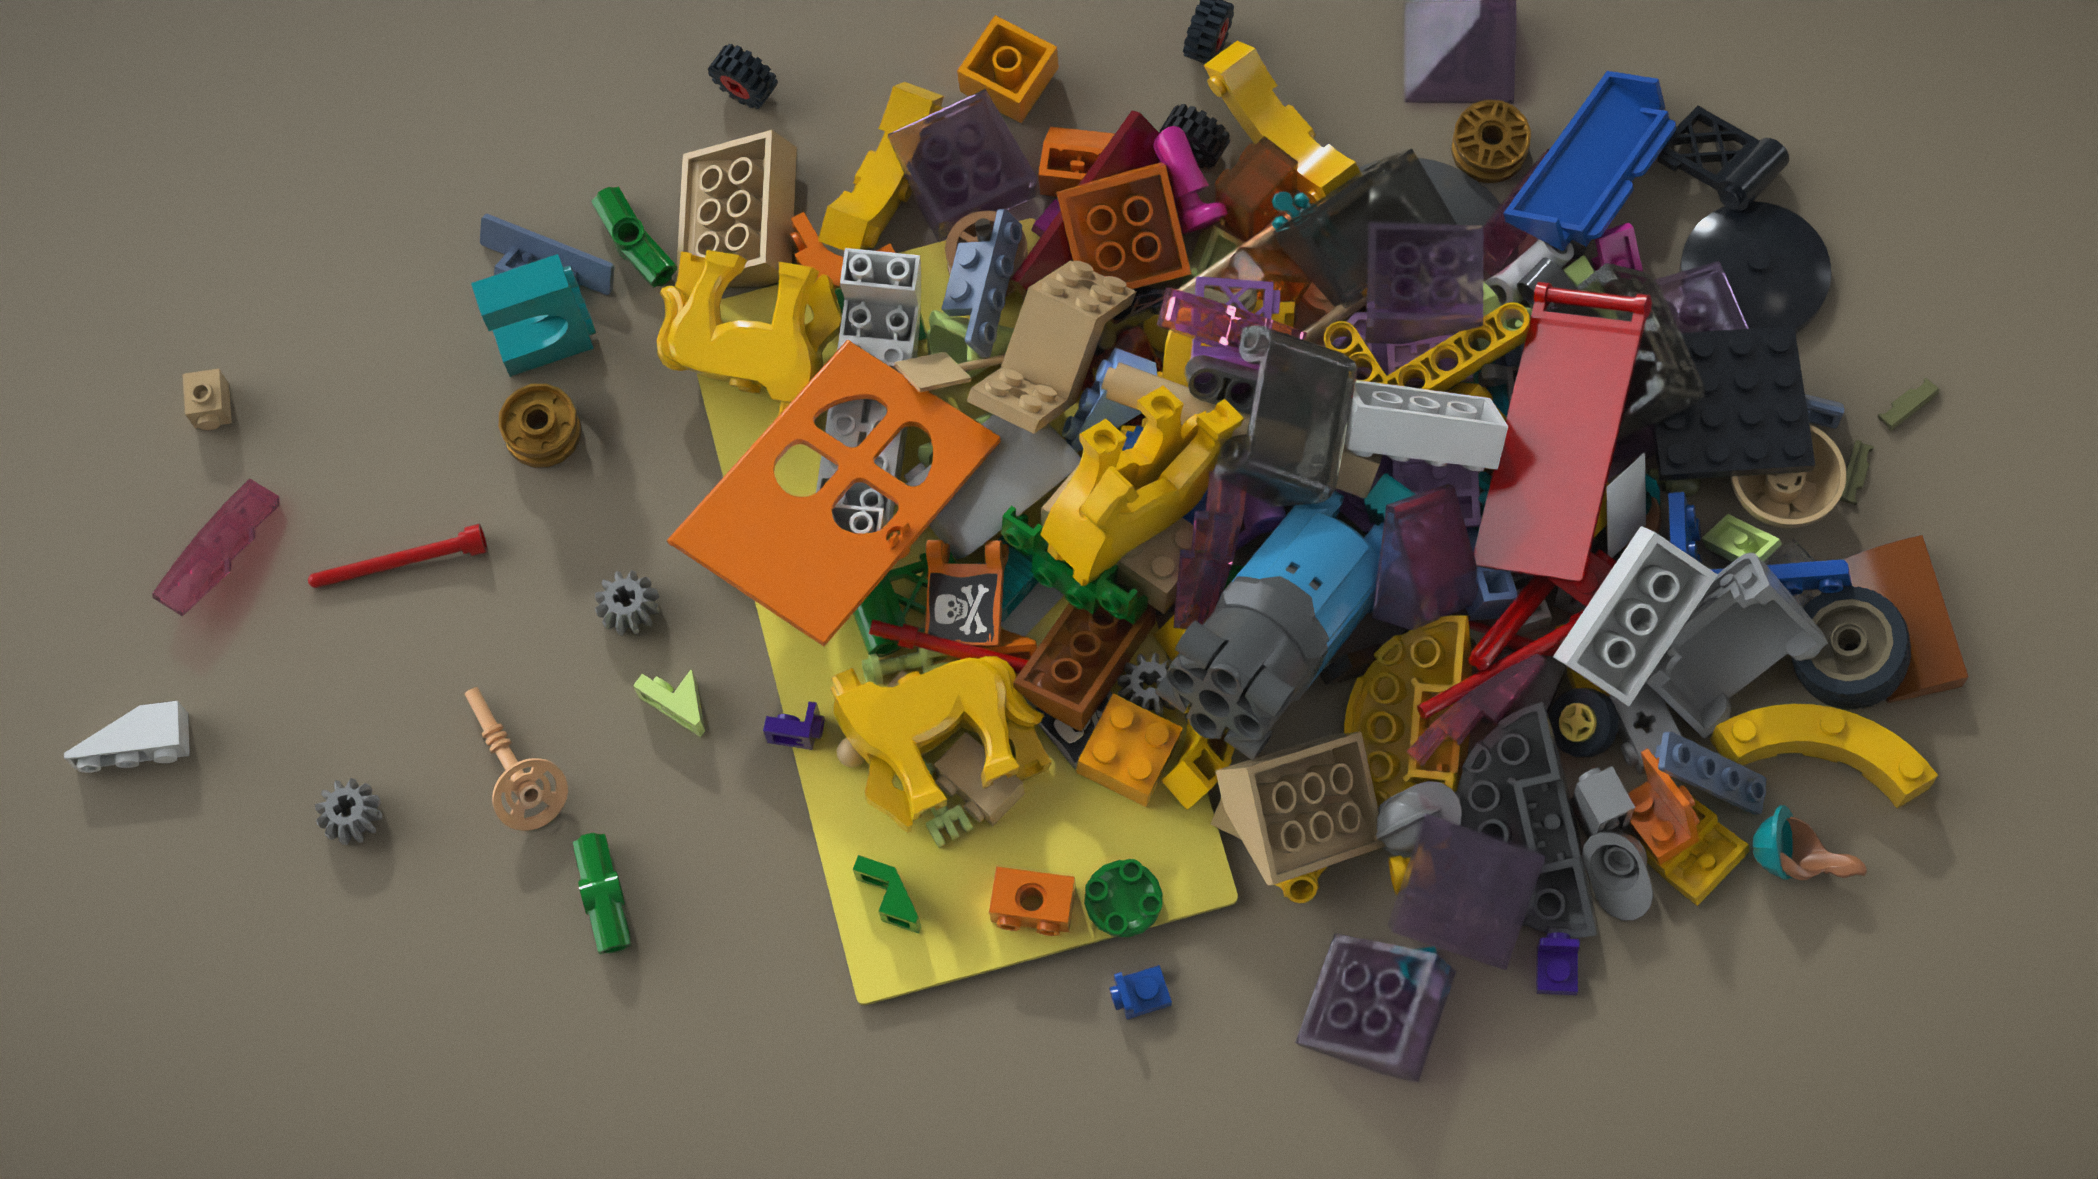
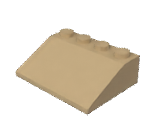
[675,130,797,287]
[1216,732,1386,885]

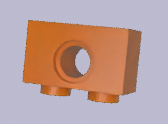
[989,866,1076,936]

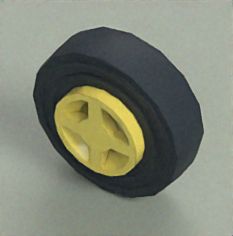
[1549,688,1618,757]

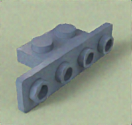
[941,209,1022,358]
[480,214,615,295]
[1655,732,1766,814]

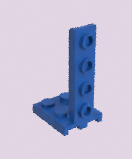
[1668,492,1852,596]

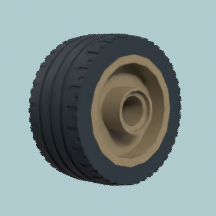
[1791,586,1911,710]

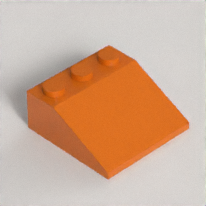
[1056,162,1191,289]

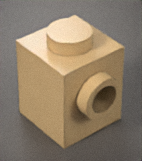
[183,368,232,430]

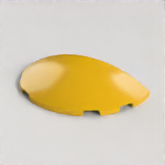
[1344,616,1472,851]

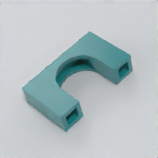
[471,254,596,377]

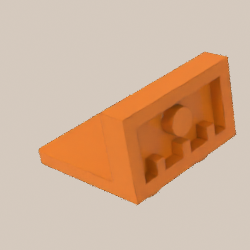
[1628,748,1700,865]

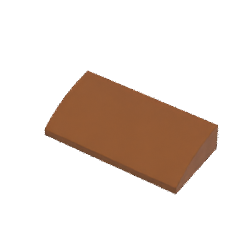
[1844,535,1969,703]
[1013,603,1156,732]

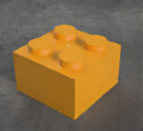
[957,15,1059,124]
[1076,693,1183,807]

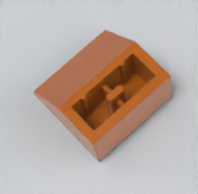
[1038,126,1115,196]

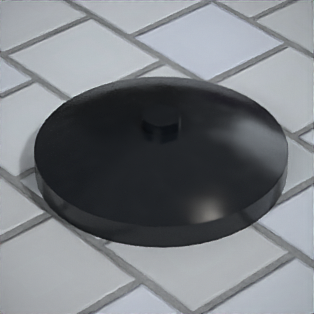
[1679,201,1831,333]

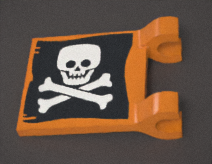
[925,540,1009,647]

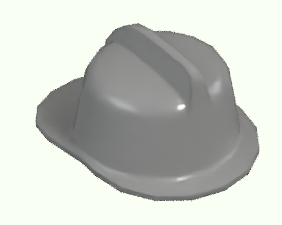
[1375,781,1462,857]
[1582,830,1653,920]

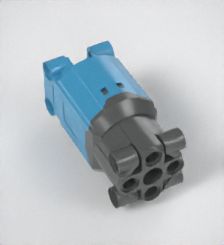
[1155,477,1412,761]

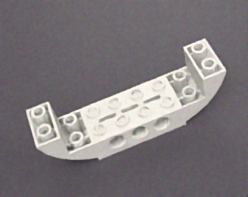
[816,248,921,534]

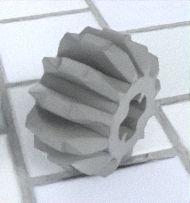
[595,570,659,636]
[1117,653,1176,717]
[315,778,382,845]

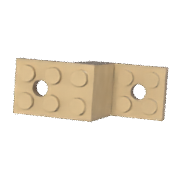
[967,261,1137,434]

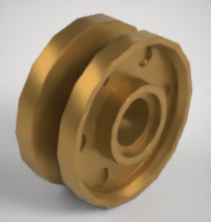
[1451,100,1531,183]
[498,383,581,468]

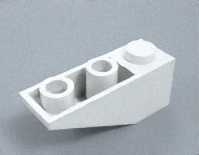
[64,701,189,773]

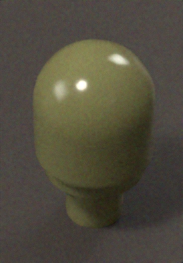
[1647,468,1701,497]

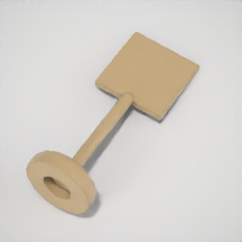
[894,352,1005,392]

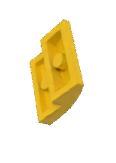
[1640,798,1750,906]

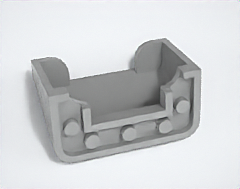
[904,414,1081,560]
[1646,552,1828,739]

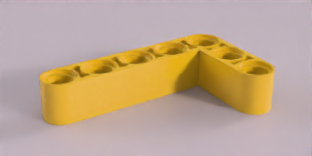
[1324,302,1530,392]

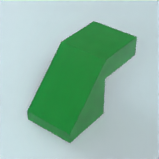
[853,855,921,934]

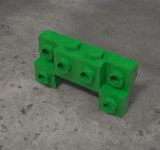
[1001,505,1149,625]

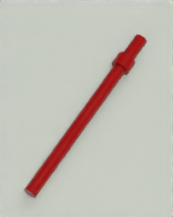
[1417,609,1585,720]
[869,619,1029,674]

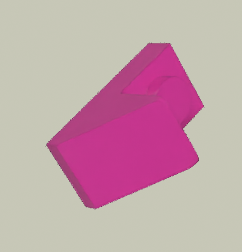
[1592,223,1648,297]

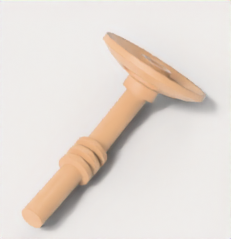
[465,687,568,831]

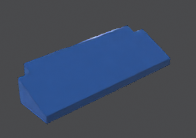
[1503,71,1677,251]

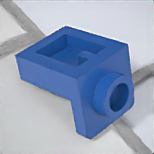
[1109,965,1172,1020]

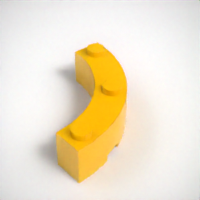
[1203,40,1370,216]
[818,82,945,251]
[1153,596,1235,810]
[1710,704,1938,808]

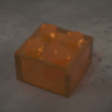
[1215,136,1298,242]

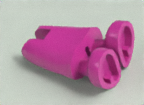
[1153,126,1228,234]

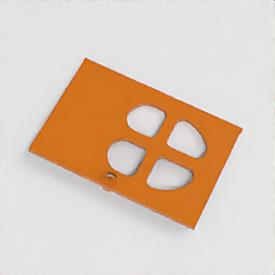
[667,340,1001,647]

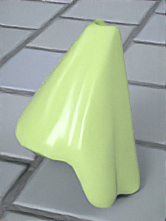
[927,310,1014,378]

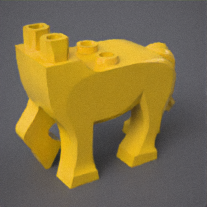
[656,250,842,416]
[1040,385,1244,586]
[830,656,1052,833]

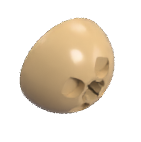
[1731,424,1846,529]

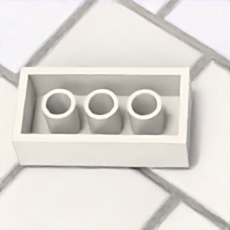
[1333,378,1508,472]
[1553,526,1718,706]

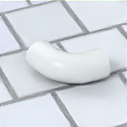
[1485,239,1574,306]

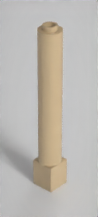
[1101,362,1383,499]

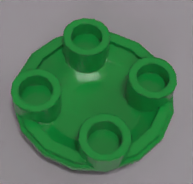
[1084,859,1163,938]

